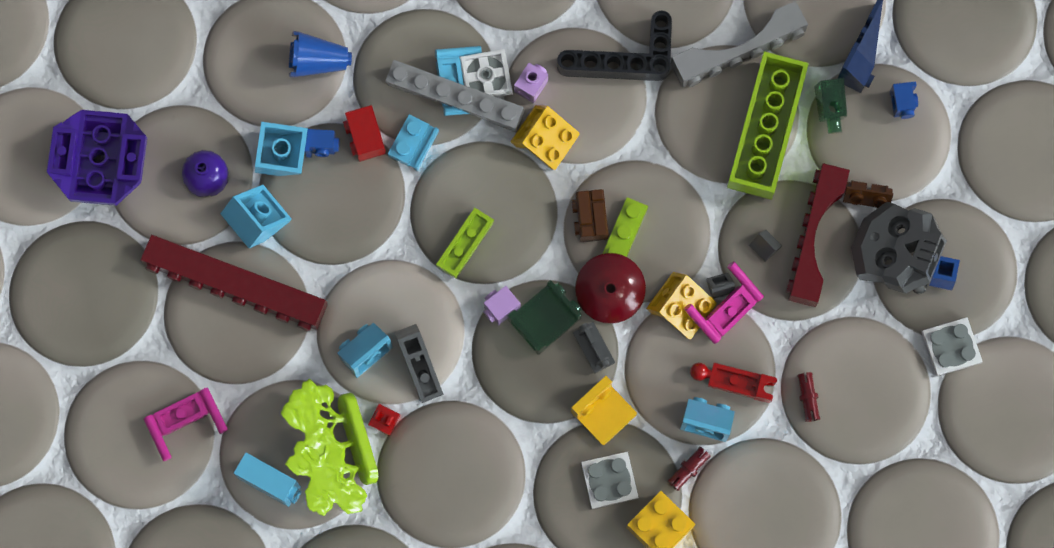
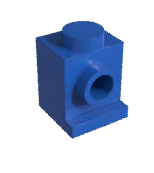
[890,81,918,119]
[305,129,340,158]

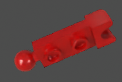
[690,362,777,403]

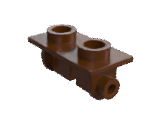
[843,180,893,208]

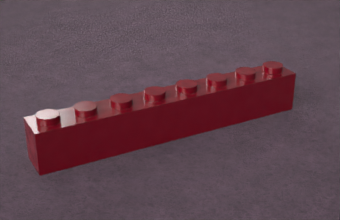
[141,234,328,331]

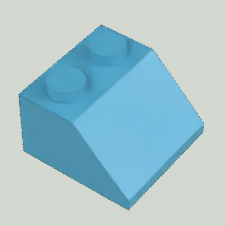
[255,122,308,176]
[220,185,292,248]
[337,322,393,378]
[680,397,735,442]

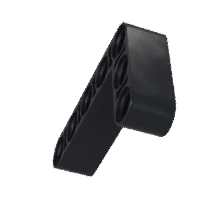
[557,10,672,81]

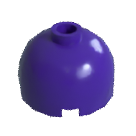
[182,150,229,197]

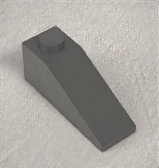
[394,324,444,403]

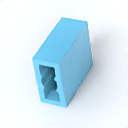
[234,453,301,507]

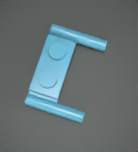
[435,46,482,116]

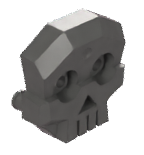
[851,202,947,294]

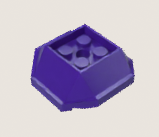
[47,110,147,206]

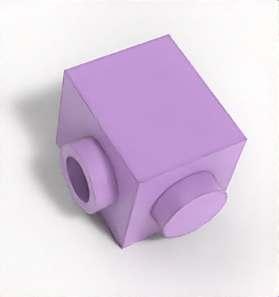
[514,63,548,103]
[483,286,521,325]

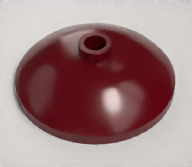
[575,253,646,323]

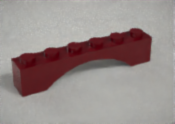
[786,163,850,307]

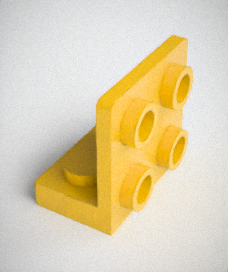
[510,105,579,170]
[646,272,717,340]
[571,376,637,446]

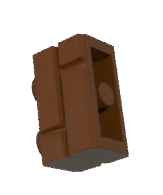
[571,189,609,242]

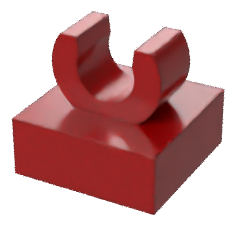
[368,404,401,436]

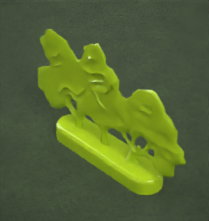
[281,379,378,516]

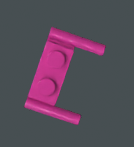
[684,261,764,344]
[143,387,228,462]

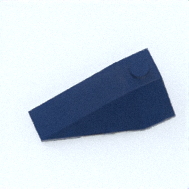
[837,0,883,93]

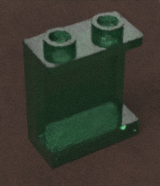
[508,280,582,355]

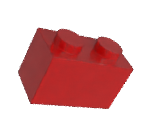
[343,105,386,162]

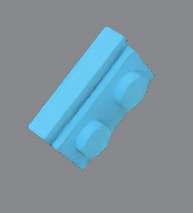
[388,114,439,171]

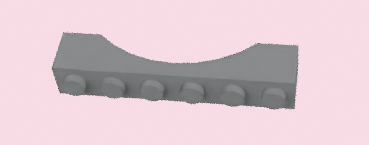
[670,1,808,88]
[386,60,525,132]

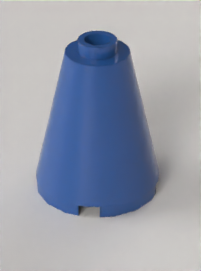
[289,31,352,77]

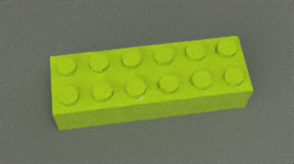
[727,51,809,200]

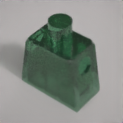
[814,78,847,134]

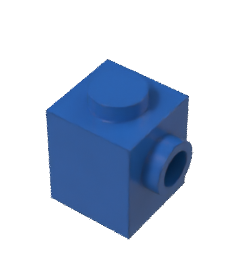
[929,256,960,290]

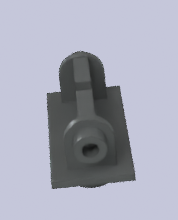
[573,322,615,374]

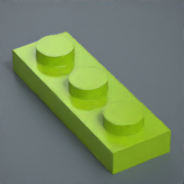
[603,197,648,257]
[436,208,494,279]

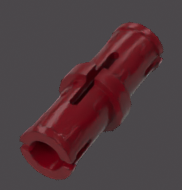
[797,372,821,422]
[667,447,711,491]

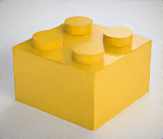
[626,491,696,548]

